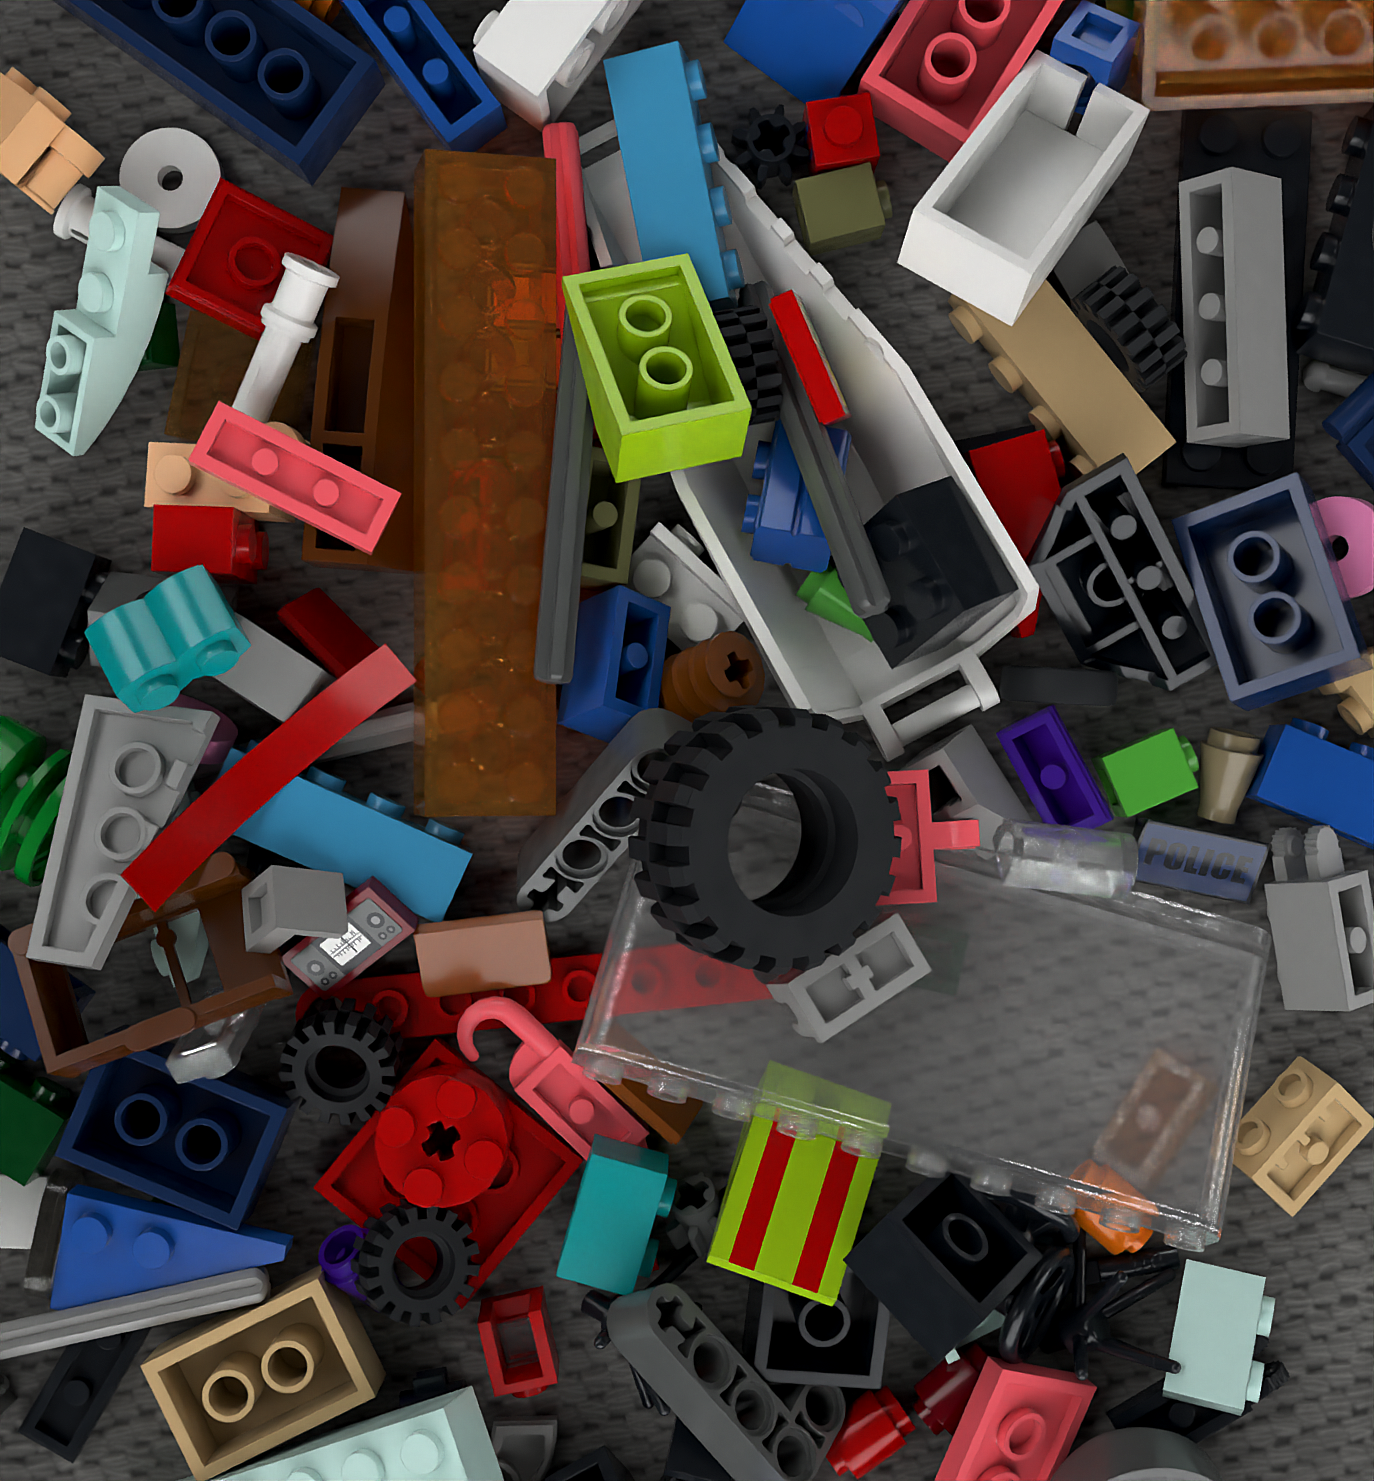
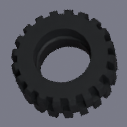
[628,705,902,974]

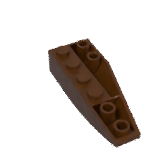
[301,187,450,577]

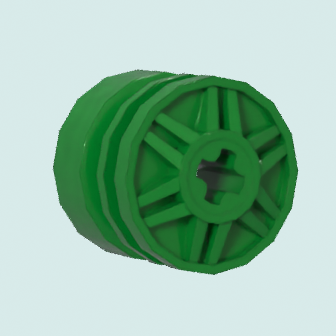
[0,715,72,887]

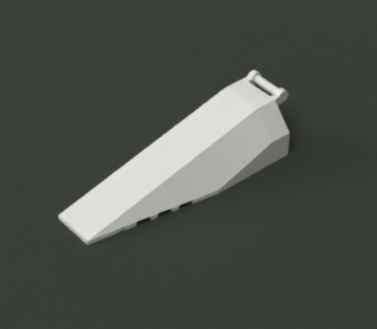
[579,119,1039,762]

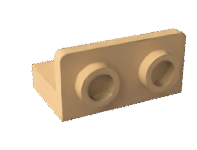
[1217,1056,1374,1217]

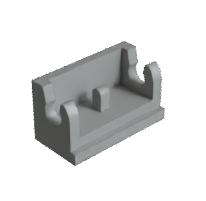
[766,912,932,1043]

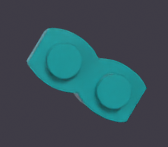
[84,564,251,713]

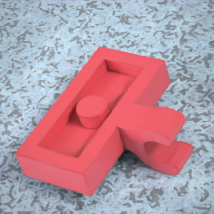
[875,769,980,906]

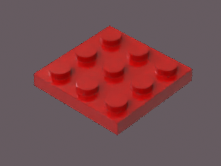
[313,1036,584,1310]

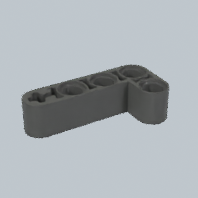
[517,708,742,922]
[606,1283,846,1481]

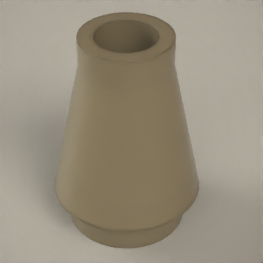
[1197,727,1264,824]

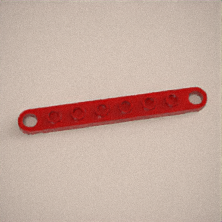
[295,944,774,1046]

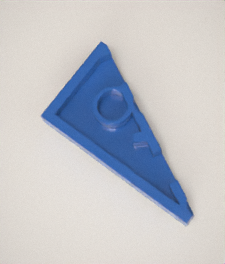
[50,1184,294,1311]

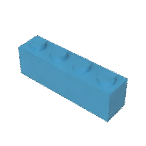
[603,41,745,312]
[216,739,473,922]

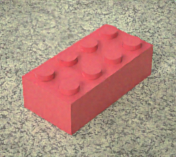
[857,0,1066,163]

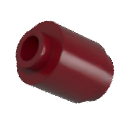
[912,1341,989,1436]

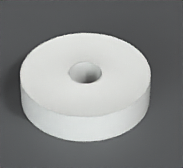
[119,128,225,233]

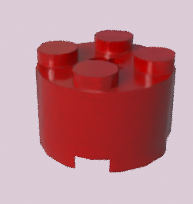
[375,1063,514,1208]

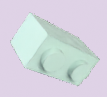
[1162,1259,1275,1416]

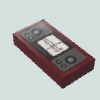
[281,875,419,1001]

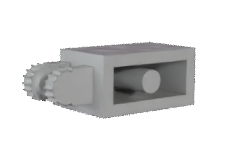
[1264,825,1374,1011]

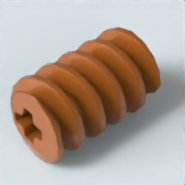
[658,631,765,723]

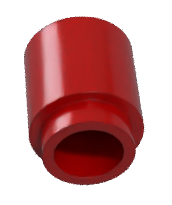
[826,1385,916,1480]

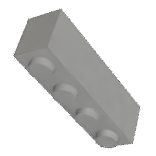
[1179,167,1290,448]

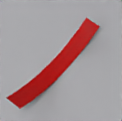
[120,643,417,912]

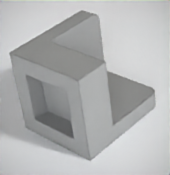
[241,865,348,954]

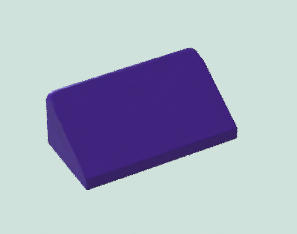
[996,704,1114,846]

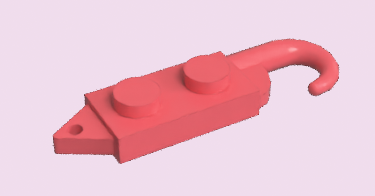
[456,996,650,1161]

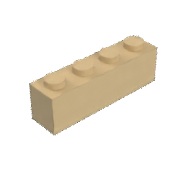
[948,279,1177,479]

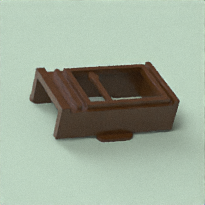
[8,852,294,1078]

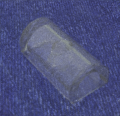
[992,818,1139,900]

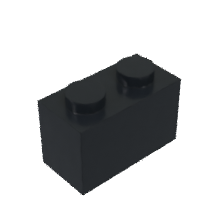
[0,527,112,678]

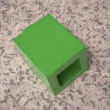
[1091,728,1199,818]

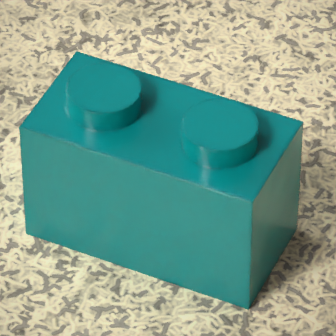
[556,1134,677,1295]

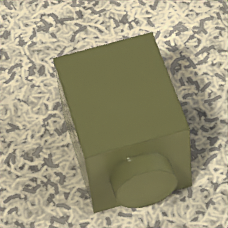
[792,162,892,256]

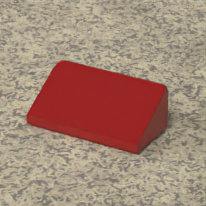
[277,588,379,679]

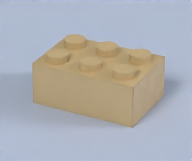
[140,1265,386,1481]

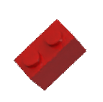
[151,504,269,585]

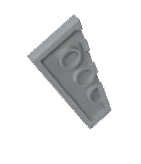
[26,694,221,971]

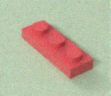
[188,401,402,555]

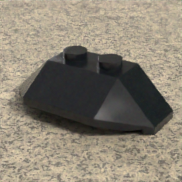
[1025,453,1218,691]

